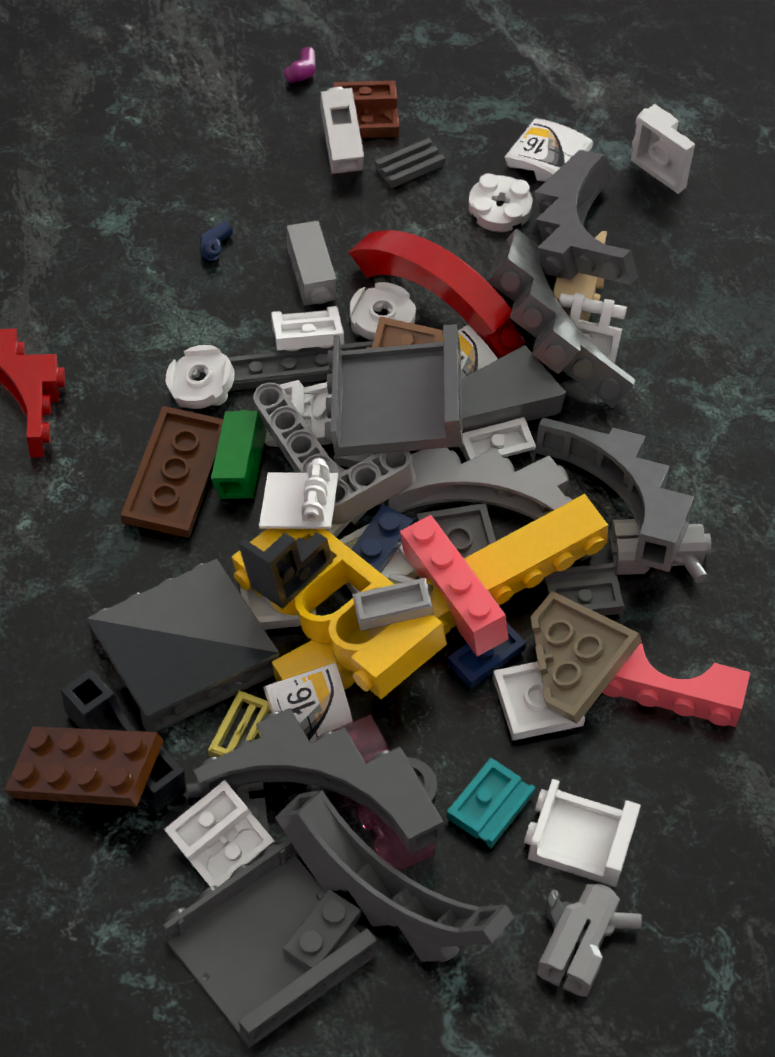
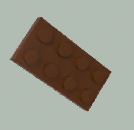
[121,406,223,538]
[4,726,164,807]

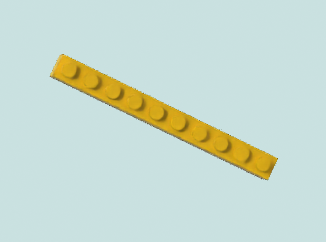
[271,494,608,690]

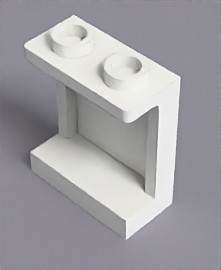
[524,779,641,887]

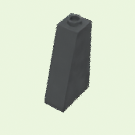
[461,345,566,433]

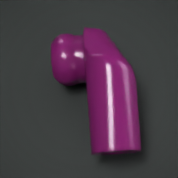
[284,47,315,83]

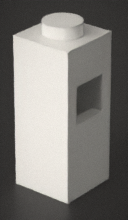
[320,87,364,174]

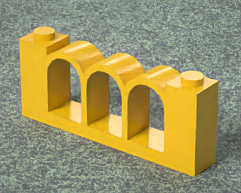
[231,529,447,699]

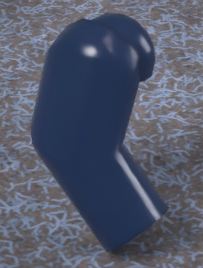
[200,221,233,260]

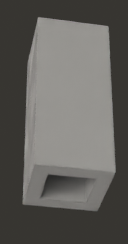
[287,221,336,306]

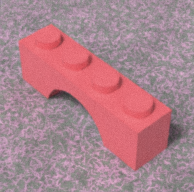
[400,515,509,656]
[602,644,750,727]

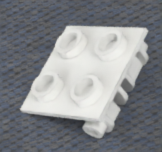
[259,458,339,529]

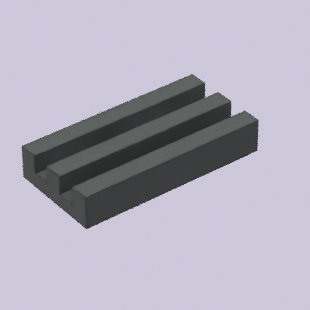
[375,138,445,188]

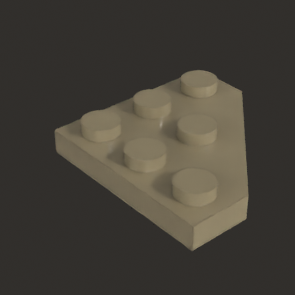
[531,591,642,724]

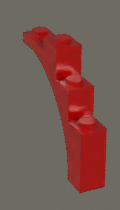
[0,328,66,457]

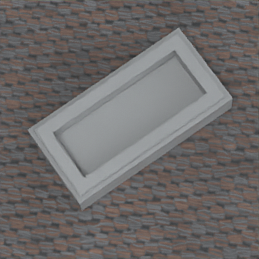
[352,578,434,631]

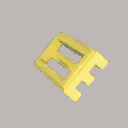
[208,690,271,757]

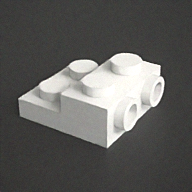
[631,104,695,194]

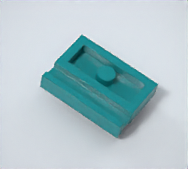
[446,758,536,848]

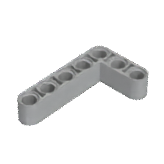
[253,383,416,524]

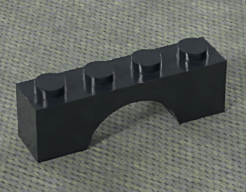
[61,669,186,814]

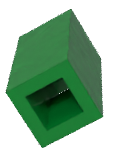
[211,410,267,499]

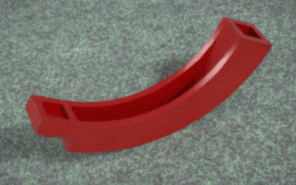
[348,230,526,359]

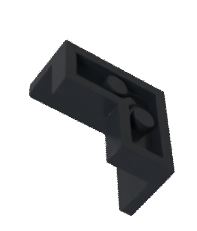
[238,532,333,609]

